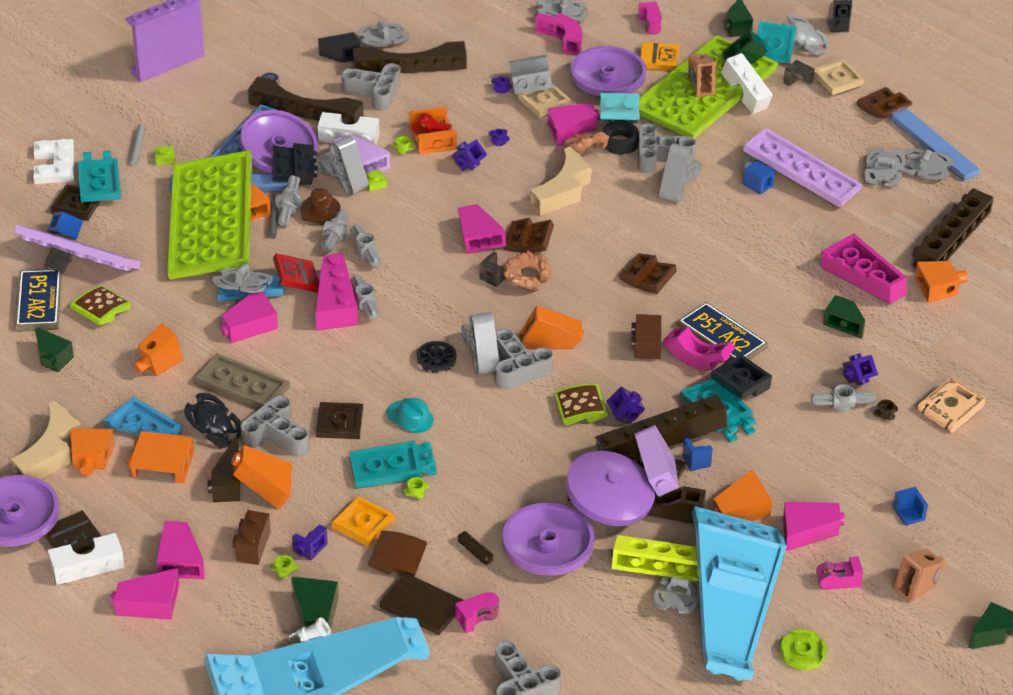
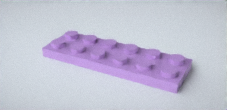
[743,128,863,208]
[14,225,141,271]

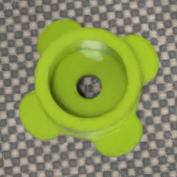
[392,136,415,154]
[403,477,429,499]
[270,555,298,578]

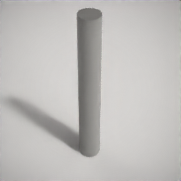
[130,124,145,166]

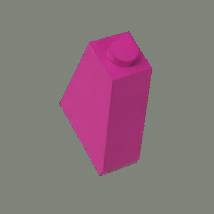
[547,102,600,147]
[458,204,507,254]
[220,291,278,343]
[783,502,844,550]
[157,521,205,579]
[111,569,180,620]

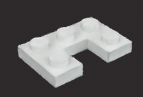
[34,139,74,184]

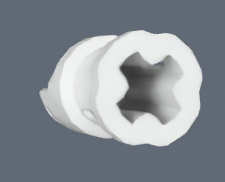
[288,617,331,642]

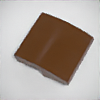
[857,87,913,118]
[504,217,554,253]
[619,253,677,294]
[368,530,428,576]

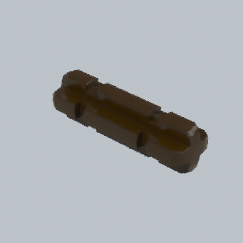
[458,531,494,565]

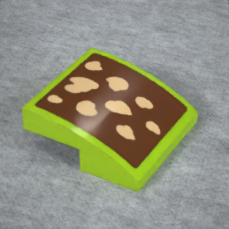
[70,285,131,325]
[554,384,609,427]

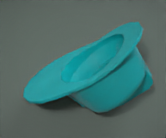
[386,398,434,433]

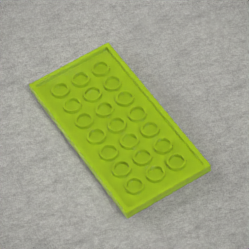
[639,35,778,139]
[167,150,252,280]

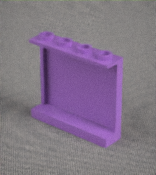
[125,0,204,82]

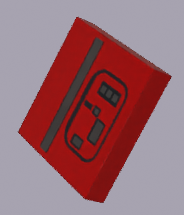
[273,253,319,293]

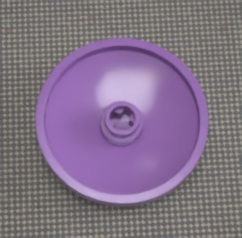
[571,46,646,97]
[240,110,318,174]
[565,451,655,526]
[0,475,60,547]
[502,503,594,576]

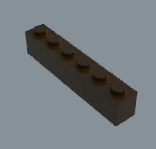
[595,394,727,460]

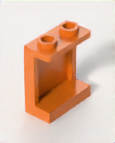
[409,107,457,154]
[128,431,194,484]

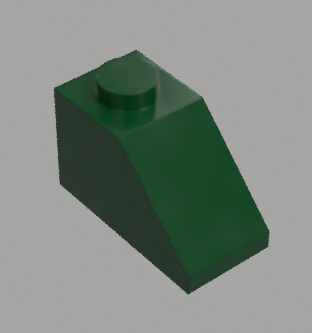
[723,0,753,37]
[722,29,768,64]
[823,295,865,339]
[35,327,74,372]
[969,602,1013,649]

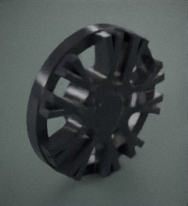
[417,341,457,373]

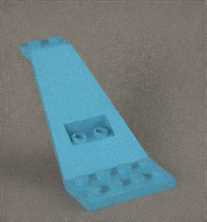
[692,506,786,681]
[204,617,430,695]

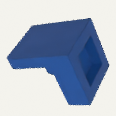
[743,161,775,195]
[47,212,83,239]
[682,438,713,471]
[893,487,928,526]

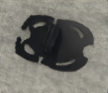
[184,393,241,448]

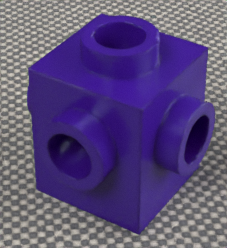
[451,139,487,171]
[842,353,878,385]
[606,386,645,424]

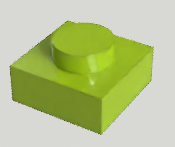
[154,146,176,166]
[366,169,388,192]

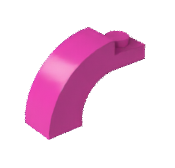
[535,13,583,55]
[663,326,735,370]

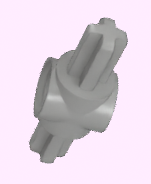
[275,175,302,227]
[321,209,349,254]
[350,224,381,268]
[350,274,379,320]
[811,384,875,413]

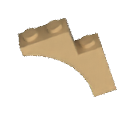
[530,146,592,216]
[11,400,82,479]

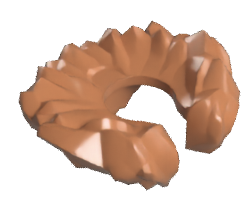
[564,132,609,155]
[502,251,551,291]

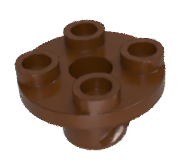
[300,188,341,226]

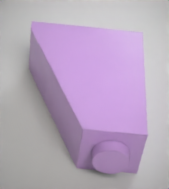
[333,134,390,173]
[635,425,679,497]

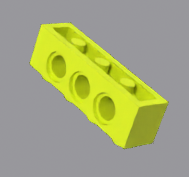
[612,535,699,582]

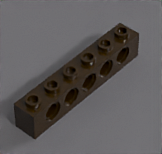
[912,188,994,267]

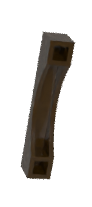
[353,41,467,73]
[248,76,363,125]
[567,486,706,524]

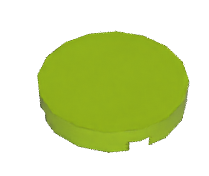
[779,629,827,670]

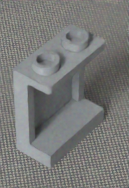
[509,55,553,95]

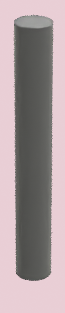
[268,194,279,239]

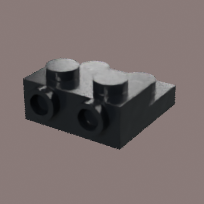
[271,143,318,185]
[711,354,772,399]

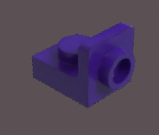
[292,524,328,560]

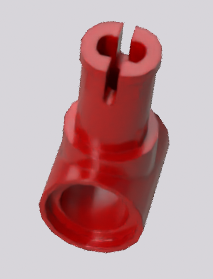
[412,113,452,135]

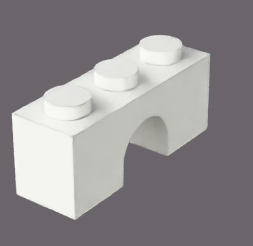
[721,53,773,115]
[318,112,380,145]
[48,533,125,585]

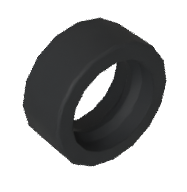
[603,121,639,155]

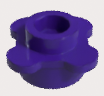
[491,76,512,94]
[489,129,510,146]

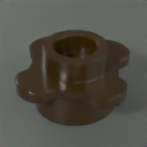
[874,399,898,420]

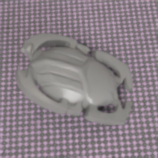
[537,0,588,21]
[782,14,829,56]
[356,20,409,47]
[865,147,905,187]
[900,149,954,180]
[213,263,273,293]
[654,577,700,614]

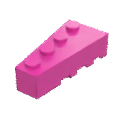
[822,233,907,304]
[316,253,358,331]

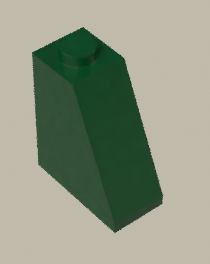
[291,576,339,629]

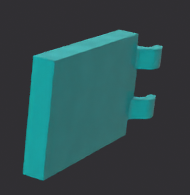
[78,150,121,202]
[680,378,756,442]
[349,441,437,489]

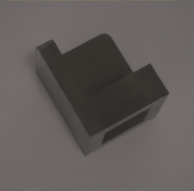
[784,60,815,86]
[44,247,73,274]
[479,251,506,287]

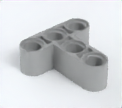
[342,63,401,111]
[639,123,696,173]
[315,135,369,196]
[659,143,702,203]
[461,312,499,375]
[496,328,553,389]
[241,396,309,457]
[495,641,561,695]

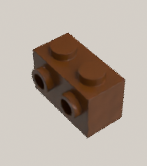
[631,314,661,359]
[232,510,271,565]

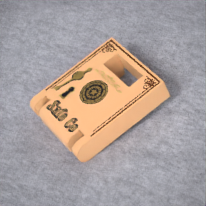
[917,377,985,433]

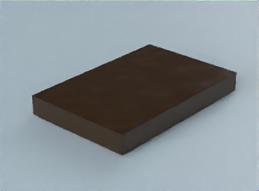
[380,573,464,635]

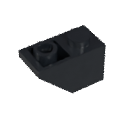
[828,0,853,32]
[318,32,360,63]

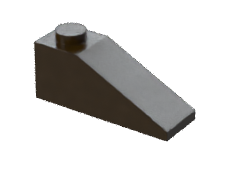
[207,438,240,503]

